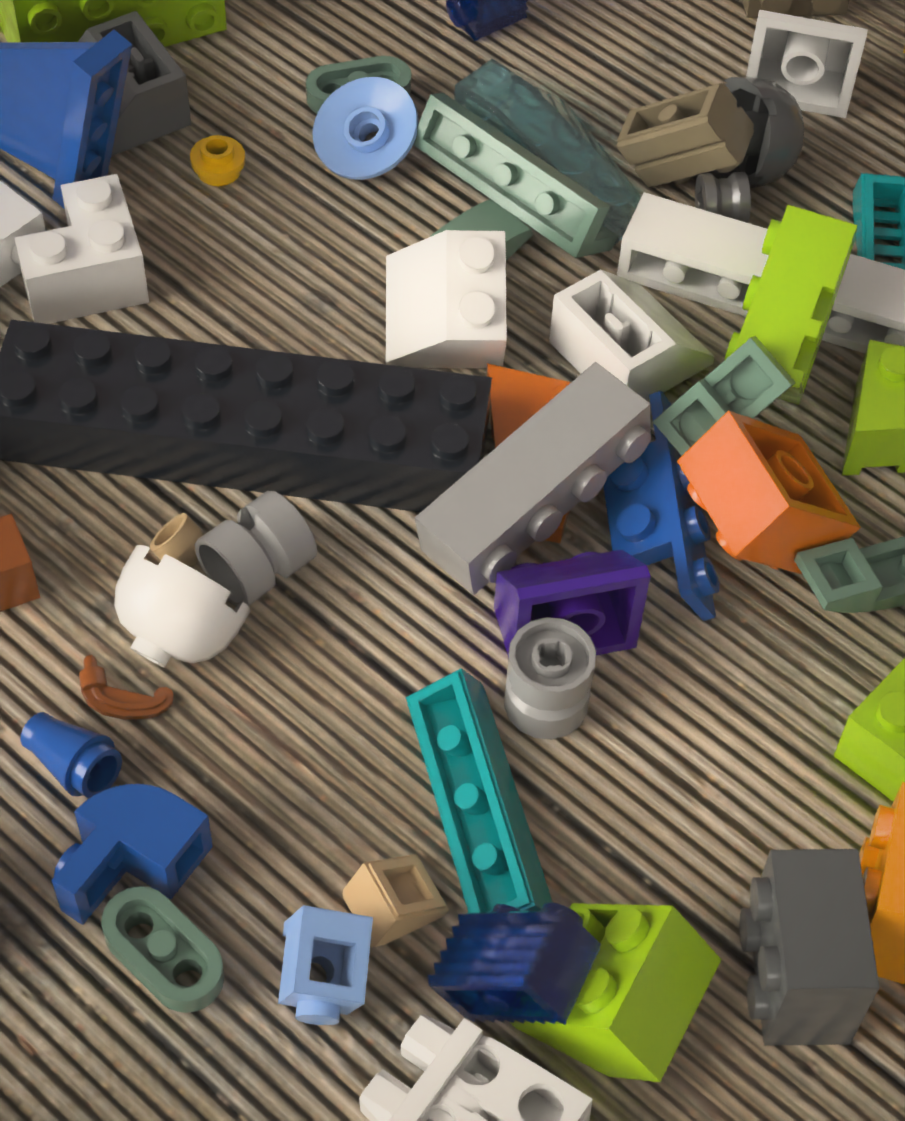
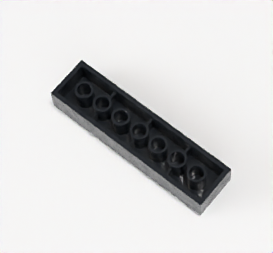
[0,320,492,512]

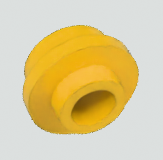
[190,135,245,186]

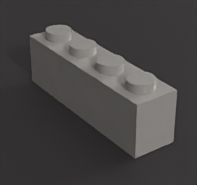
[415,361,651,596]

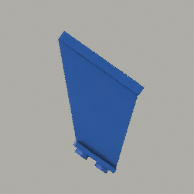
[0,29,132,209]

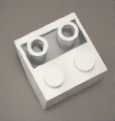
[549,269,715,402]

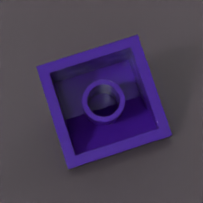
[494,550,651,658]

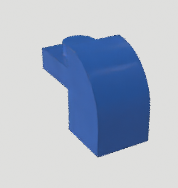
[51,784,213,925]

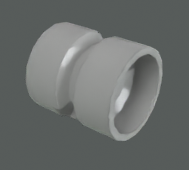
[195,491,317,607]
[504,617,596,740]

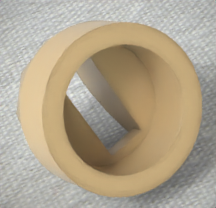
[150,513,204,567]

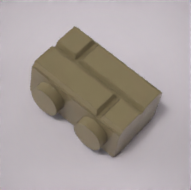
[617,82,754,188]

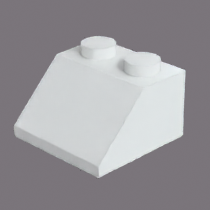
[746,10,868,118]
[386,230,507,368]

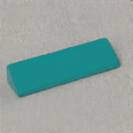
[406,668,556,937]

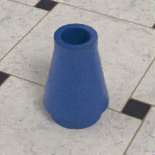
[20,712,122,798]

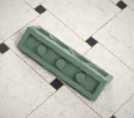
[413,93,618,258]

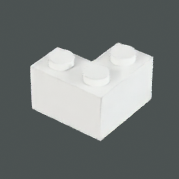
[14,174,149,324]

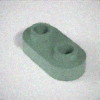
[306,56,412,114]
[101,886,224,1013]

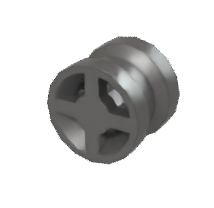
[695,172,751,223]

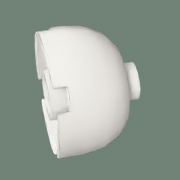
[114,545,250,668]

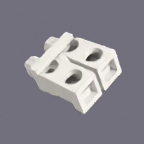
[359,1014,593,1121]

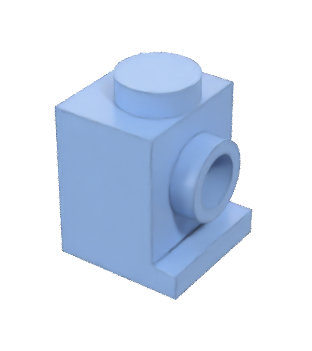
[278,905,373,1025]

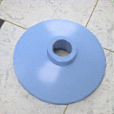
[313,77,419,180]

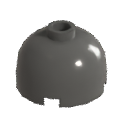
[708,77,804,188]

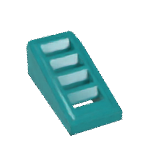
[853,173,905,270]

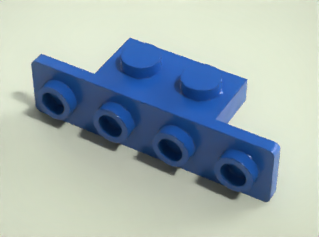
[604,390,720,621]

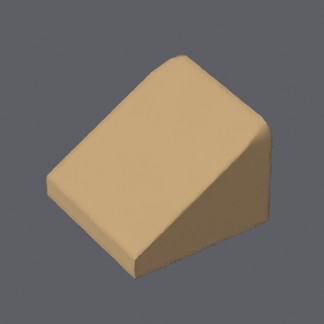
[342,854,449,948]

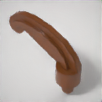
[79,655,174,720]

